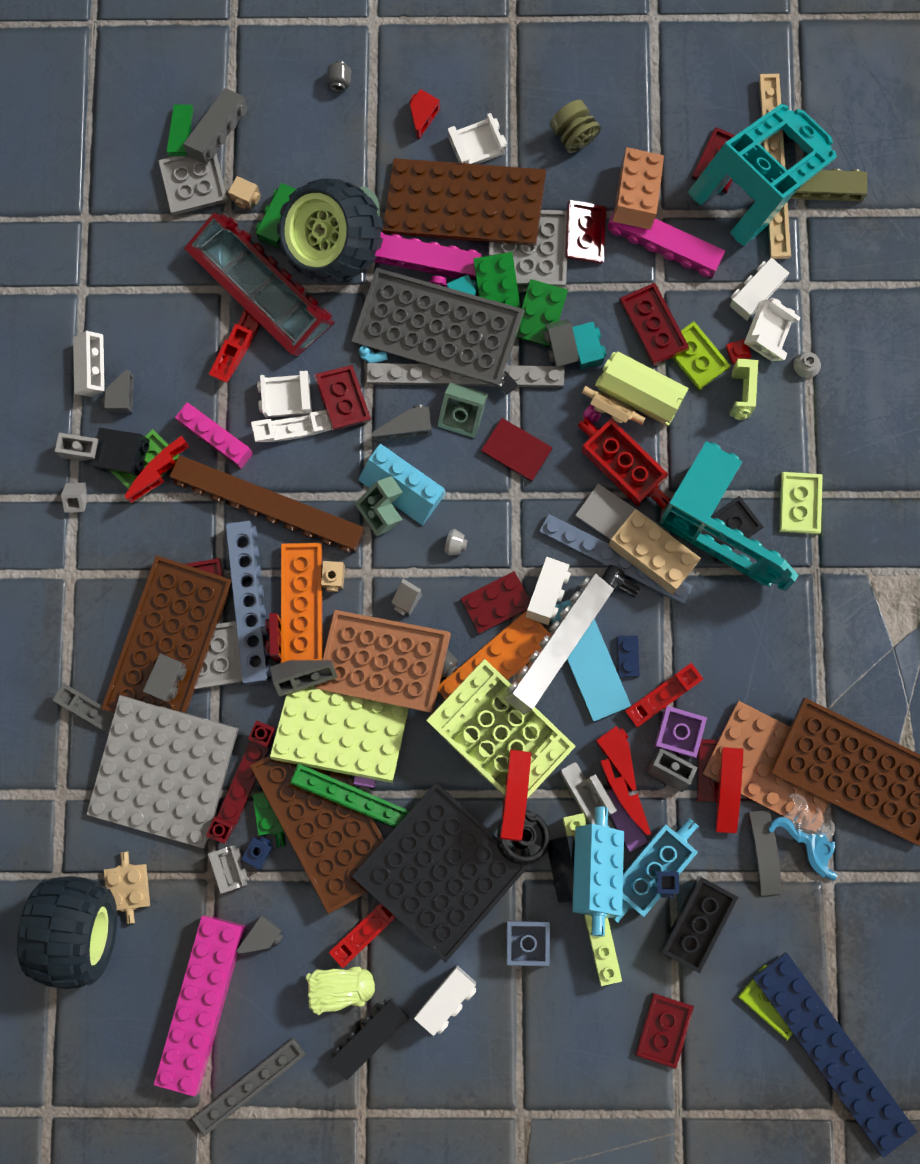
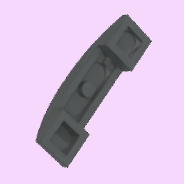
[52,683,115,734]
[748,810,782,896]

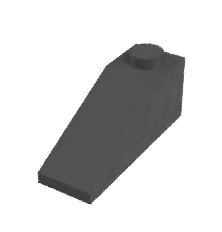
[372,405,432,442]
[270,660,338,697]

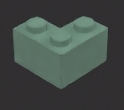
[354,476,403,536]

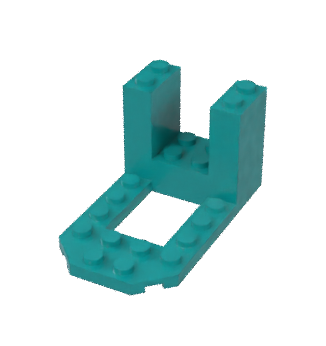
[688,104,837,246]
[659,441,798,591]

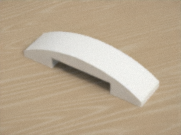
[251,410,332,442]

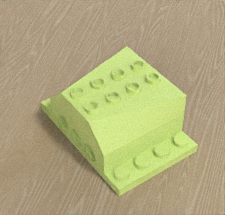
[426,659,576,798]

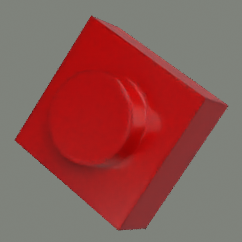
[725,339,752,365]

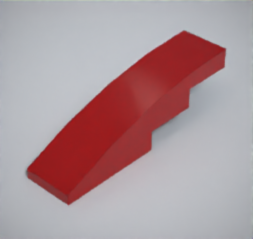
[209,309,261,383]
[125,436,189,503]
[715,747,744,833]
[500,750,531,841]
[599,759,651,836]

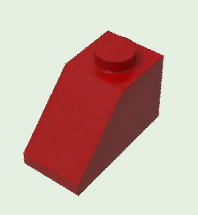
[409,89,440,139]

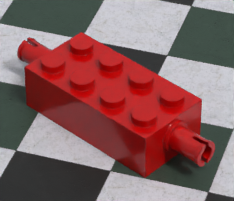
[578,417,671,509]

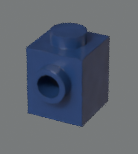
[241,836,274,870]
[655,871,679,898]

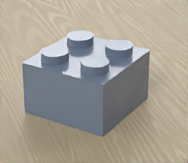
[507,921,550,966]

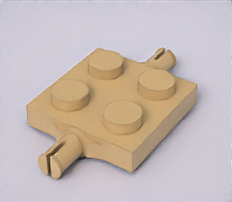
[582,386,645,425]
[104,852,150,924]

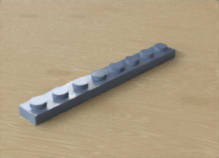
[539,514,693,605]

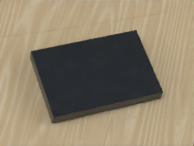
[701,496,764,563]
[548,836,575,903]

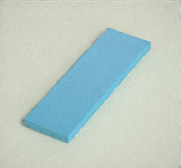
[550,600,631,722]

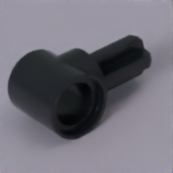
[602,565,640,597]

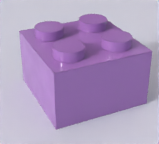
[654,706,707,759]

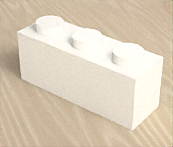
[730,258,789,321]
[73,331,104,397]
[526,557,571,625]

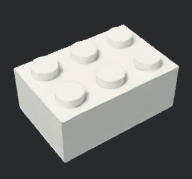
[414,966,476,1036]

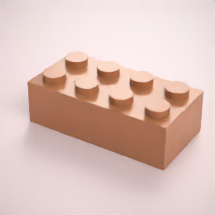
[612,147,664,230]

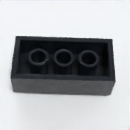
[659,876,739,974]

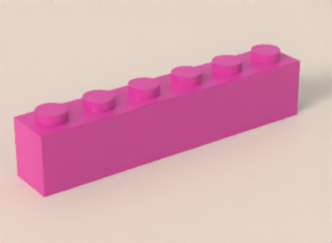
[607,212,725,278]
[374,232,481,282]

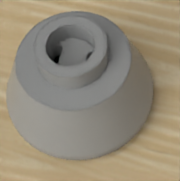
[794,352,821,378]
[445,529,468,556]

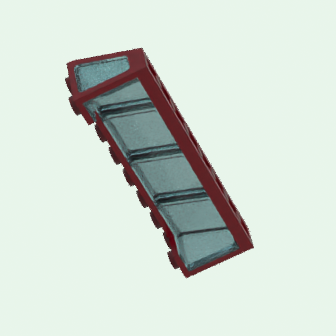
[184,213,335,356]

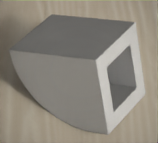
[61,483,87,513]

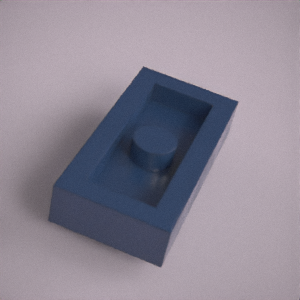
[617,636,640,677]

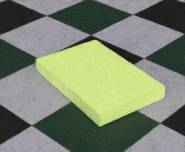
[779,472,822,534]

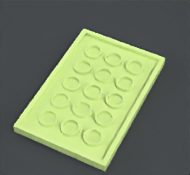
[270,686,409,783]

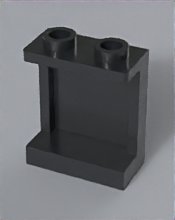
[89,427,150,477]

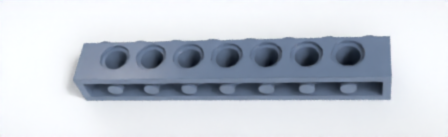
[226,521,272,685]

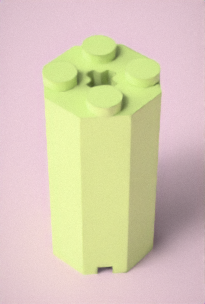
[595,352,689,426]

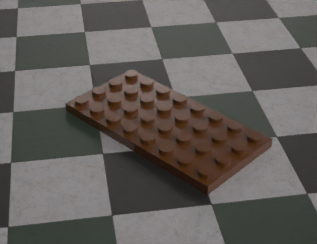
[383,158,546,246]
[101,555,232,713]
[770,698,920,846]
[250,755,384,914]

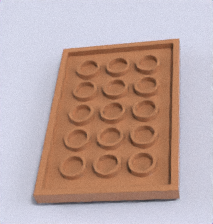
[316,610,451,713]
[702,701,829,832]

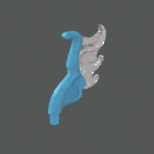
[768,794,837,881]

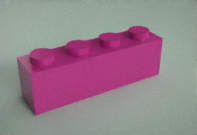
[175,402,253,469]

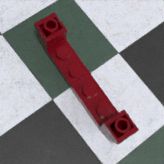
[206,720,275,844]

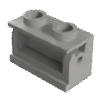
[208,845,249,894]

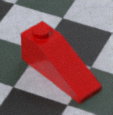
[595,726,637,792]

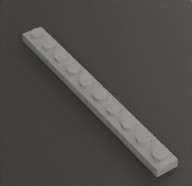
[367,363,564,388]

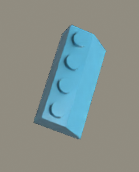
[358,444,446,526]

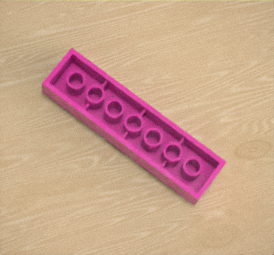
[154,915,246,1097]

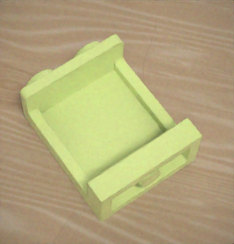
[730,359,758,420]

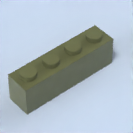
[790,169,867,202]

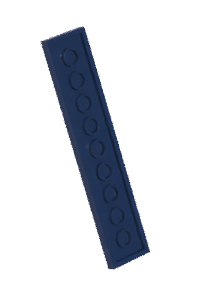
[752,952,917,1158]

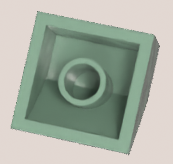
[437,382,488,438]

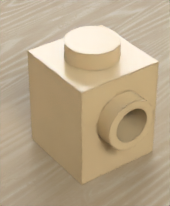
[228,176,261,210]
[321,561,345,592]

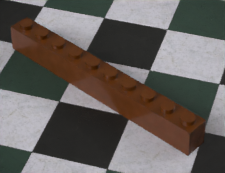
[170,455,365,553]

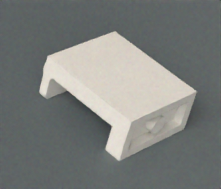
[448,113,507,164]
[744,298,800,362]
[257,371,312,418]

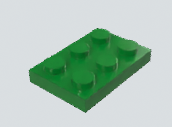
[473,252,520,308]
[516,279,568,347]

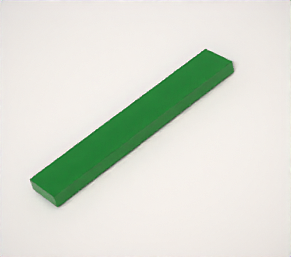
[289,764,410,828]

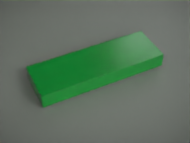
[167,105,194,156]

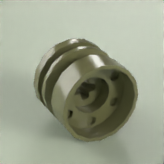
[549,100,601,153]

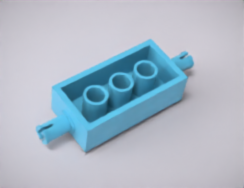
[573,807,624,937]
[612,818,699,923]

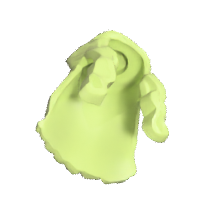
[306,967,375,1015]

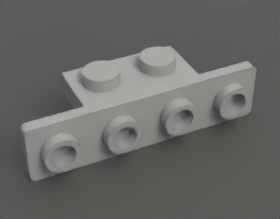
[560,762,617,829]

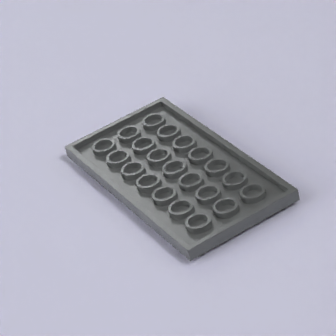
[351,268,525,386]

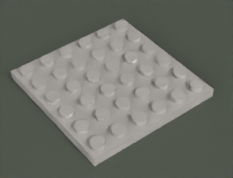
[86,695,239,848]

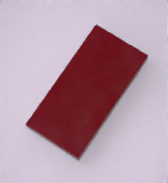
[619,283,689,366]

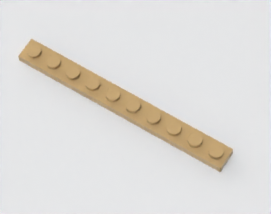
[759,74,791,259]

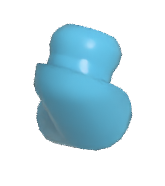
[359,345,388,363]

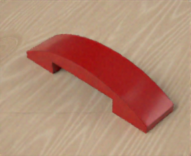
[625,663,703,727]
[329,903,396,968]

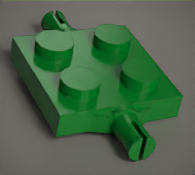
[253,793,286,847]

